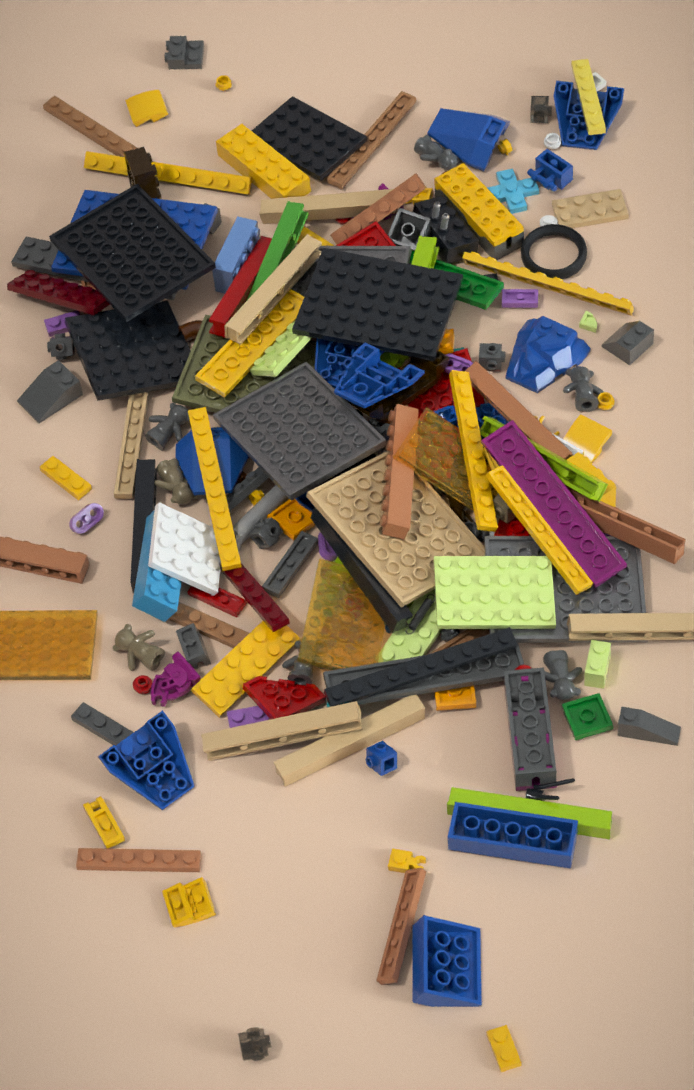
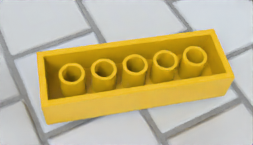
[216,124,311,199]

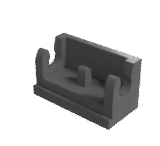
[176,623,211,669]

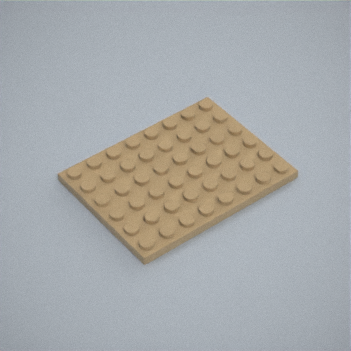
[306,451,485,608]

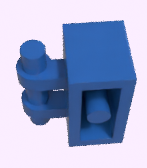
[527,149,573,192]

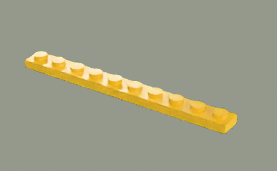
[84,151,252,195]
[462,252,634,316]
[449,370,498,532]
[188,407,241,571]

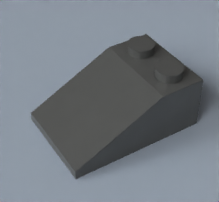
[17,360,83,423]

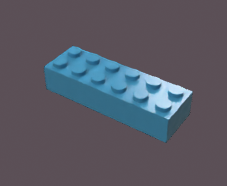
[132,510,182,622]

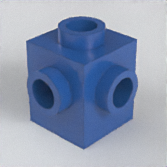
[366,741,397,776]

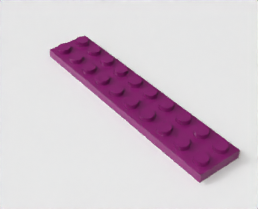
[481,420,627,588]

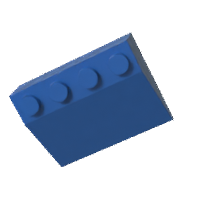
[412,915,482,1007]

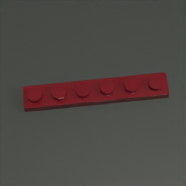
[220,563,290,632]

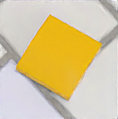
[125,89,168,127]
[563,414,612,464]
[162,877,216,928]

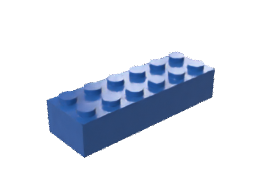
[447,802,578,869]

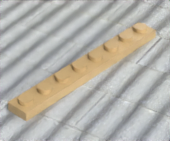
[114,392,149,499]

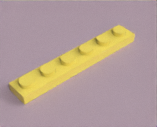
[571,59,606,135]

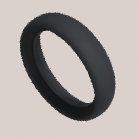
[521,224,587,279]

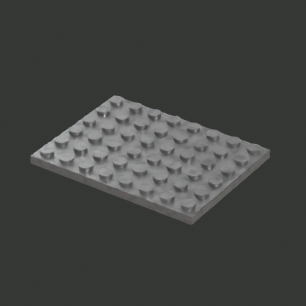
[213,362,387,501]
[484,536,648,643]

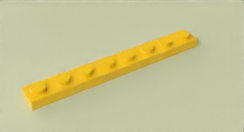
[486,465,593,595]

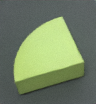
[579,311,597,333]

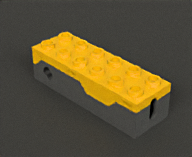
[434,163,524,260]

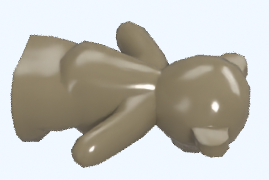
[154,458,198,504]
[113,624,165,671]

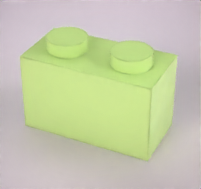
[584,640,611,689]

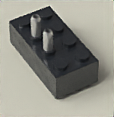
[413,195,479,264]

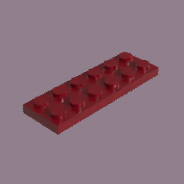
[7,270,110,315]

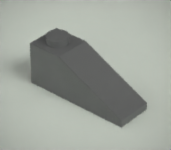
[618,706,681,746]

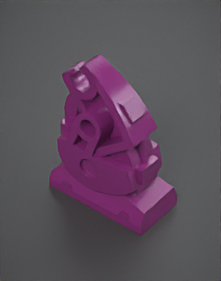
[151,651,201,707]

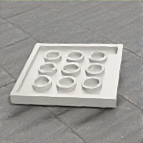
[148,502,221,596]

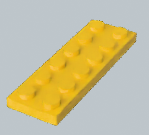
[191,621,300,718]

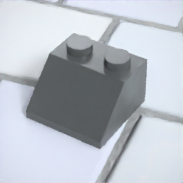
[388,208,431,252]
[602,321,654,365]

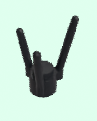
[526,778,575,801]

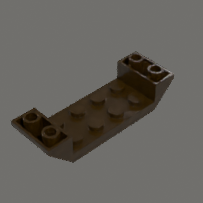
[345,351,449,421]

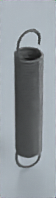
[406,594,435,634]

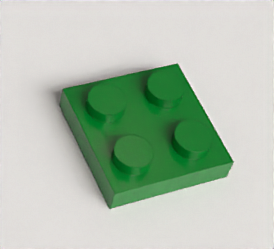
[562,693,613,740]

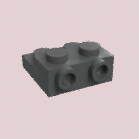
[165,36,204,69]

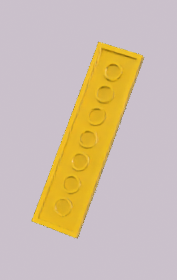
[195,289,304,398]

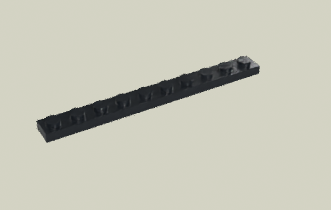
[324,627,518,707]

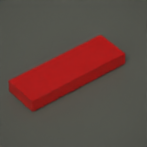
[187,586,247,618]

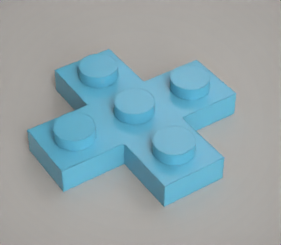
[487,168,539,214]

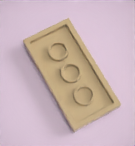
[552,189,629,229]

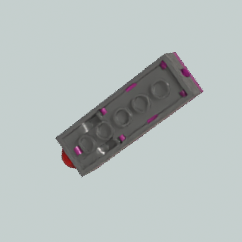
[504,665,556,791]

